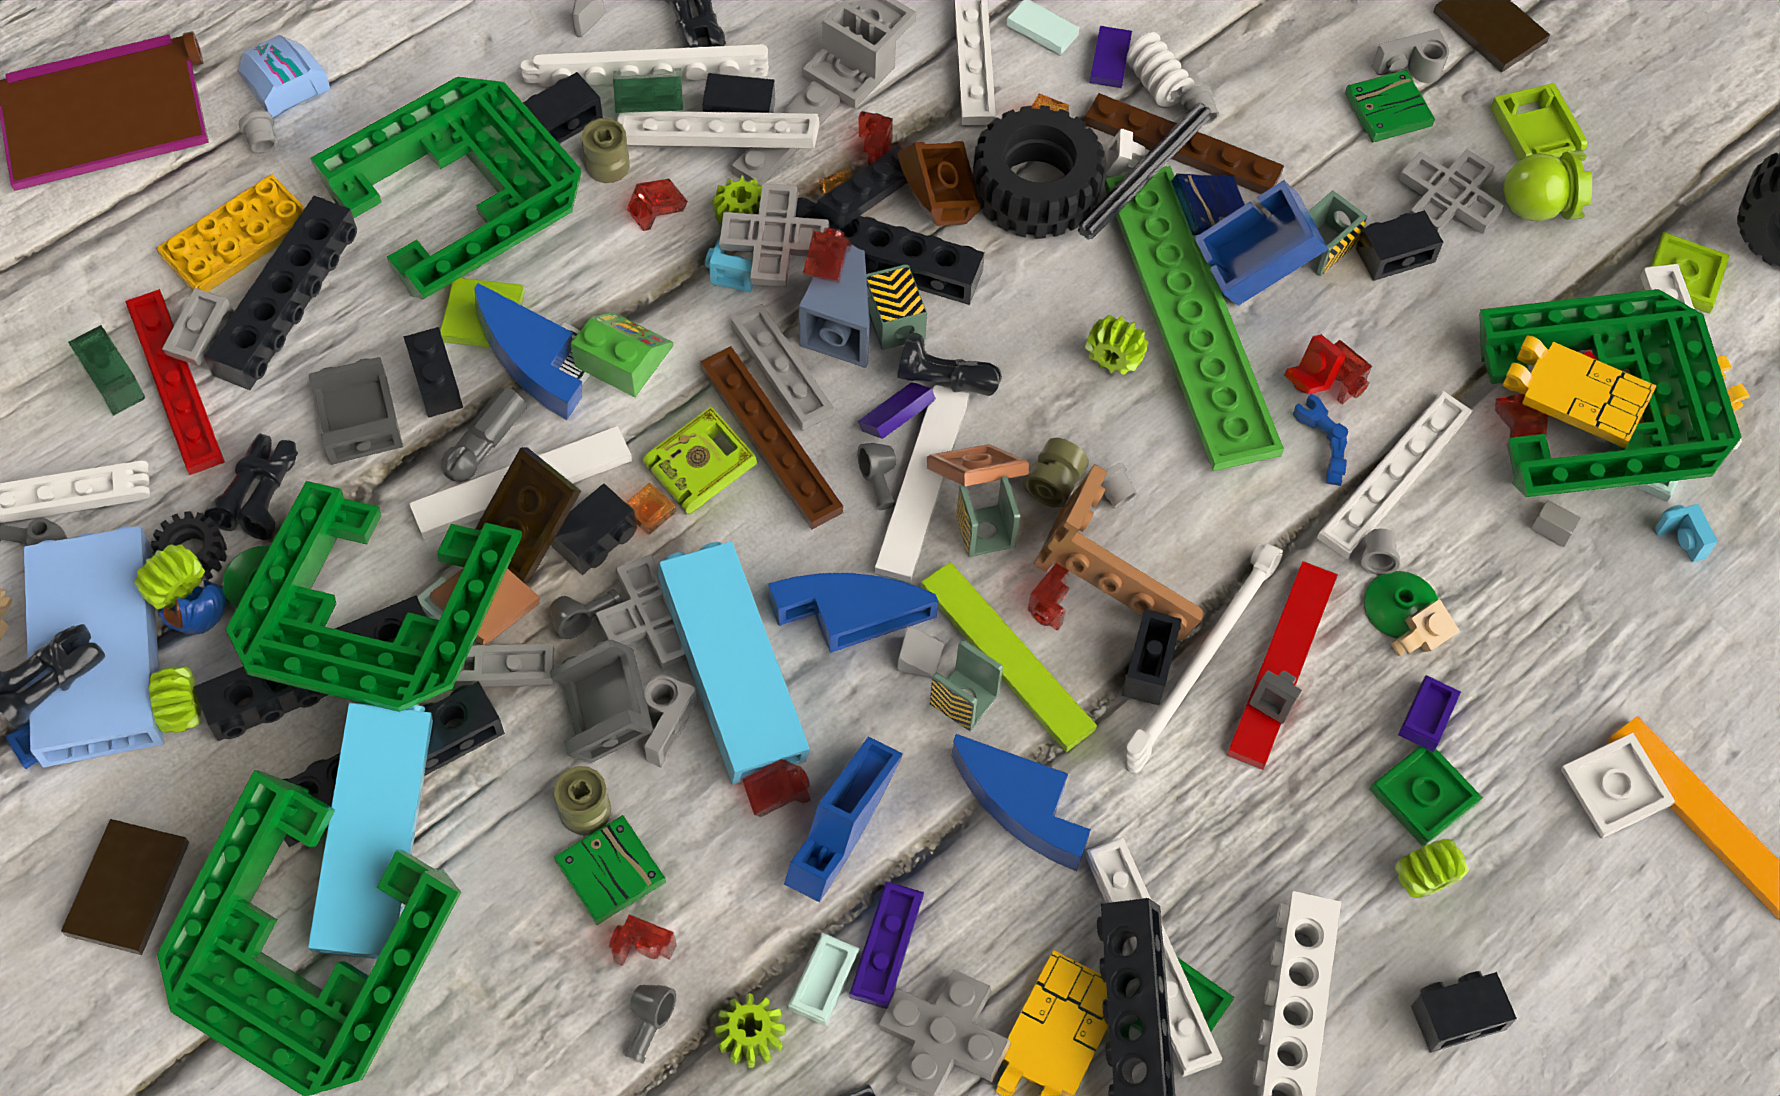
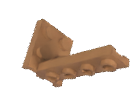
[1034,464,1203,641]

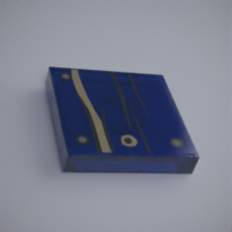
[1171,173,1245,235]

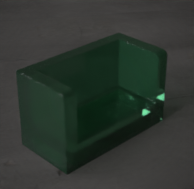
[613,68,684,113]
[68,325,145,416]

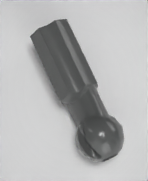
[441,387,527,482]

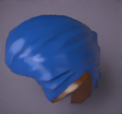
[157,580,226,635]

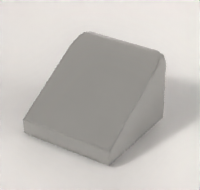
[572,0,605,37]
[1531,500,1581,547]
[898,626,944,678]

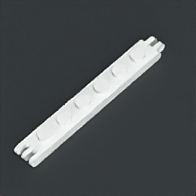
[521,44,769,87]
[0,461,150,523]

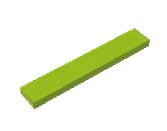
[921,561,1097,752]

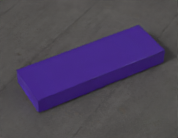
[849,881,924,1009]

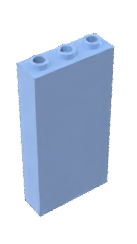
[24,526,164,767]

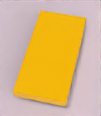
[156,174,305,292]

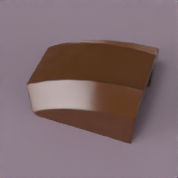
[897,141,981,226]

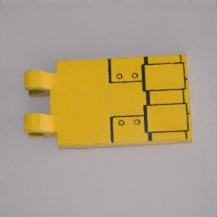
[1503,335,1656,449]
[995,950,1127,1096]

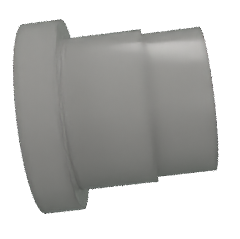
[1180,85,1219,126]
[238,111,277,153]
[1101,463,1138,508]
[1361,528,1400,575]

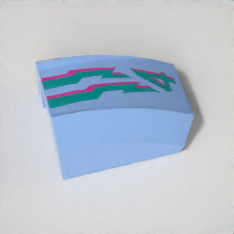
[238,35,331,117]

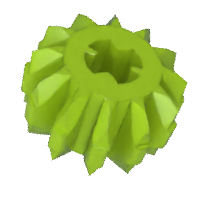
[712,175,762,225]
[1085,314,1149,375]
[134,544,205,609]
[148,666,202,733]
[1395,838,1469,898]
[714,993,786,1068]

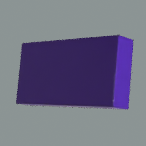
[1089,26,1132,88]
[858,382,936,439]
[1398,675,1461,752]

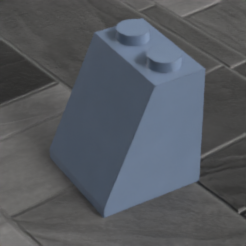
[799,240,870,368]

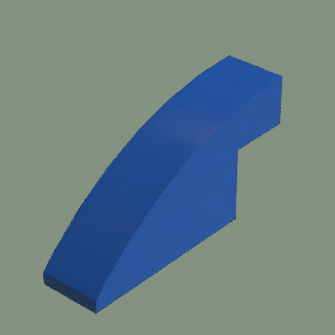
[474,283,582,420]
[768,573,938,653]
[951,734,1091,872]
[784,736,903,903]

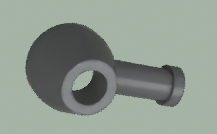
[857,443,896,510]
[0,518,67,546]
[549,589,622,639]
[624,985,676,1064]

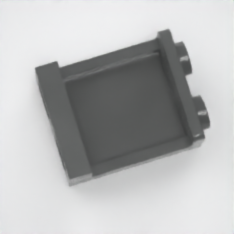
[309,357,403,465]
[550,640,653,764]

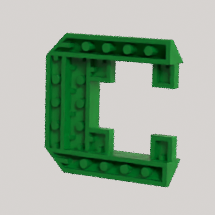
[310,77,582,299]
[1479,289,1742,497]
[225,481,522,712]
[157,770,461,1096]

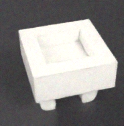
[1105,129,1145,177]

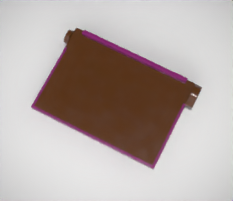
[0,31,209,191]

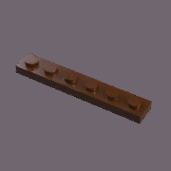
[1085,93,1284,194]
[700,346,843,530]

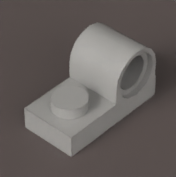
[1372,29,1449,83]
[162,288,234,366]
[642,676,698,768]

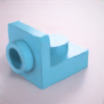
[705,237,753,293]
[1654,504,1718,562]

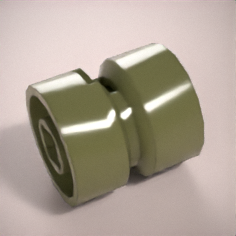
[582,118,630,183]
[1023,437,1089,508]
[554,766,611,835]

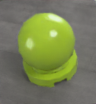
[1503,150,1592,222]

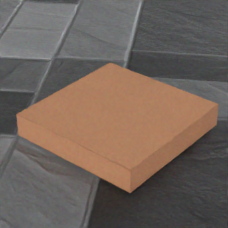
[927,444,1029,486]
[430,568,540,645]

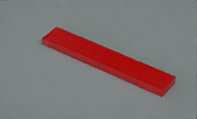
[125,289,225,475]
[1227,561,1338,770]

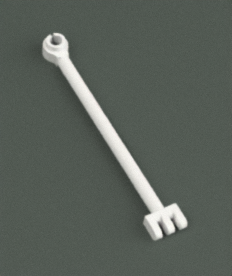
[1127,544,1283,773]

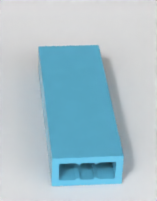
[657,541,810,785]
[308,702,433,959]

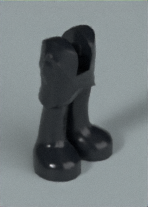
[664,0,726,48]
[897,332,1002,396]
[204,433,298,540]
[0,624,105,730]

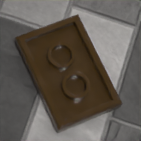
[1433,0,1550,72]
[475,447,581,583]
[61,819,189,955]

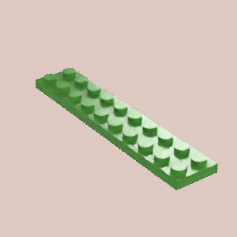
[1104,166,1284,471]

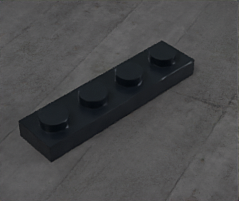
[815,146,907,228]

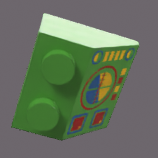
[571,312,674,397]

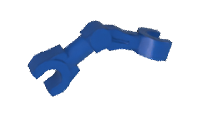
[1293,394,1348,486]

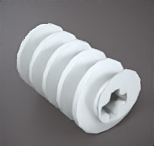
[1126,32,1195,107]

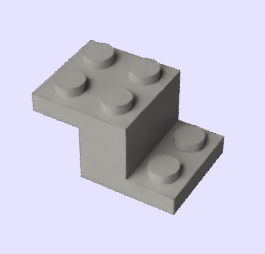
[802,0,916,109]

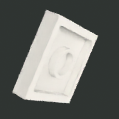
[1561,733,1675,838]

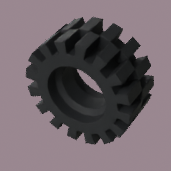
[151,511,227,580]

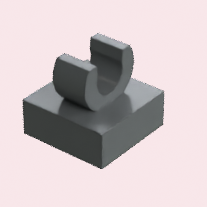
[1249,670,1302,724]

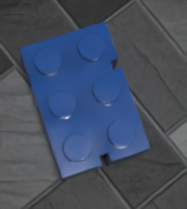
[1195,180,1328,306]

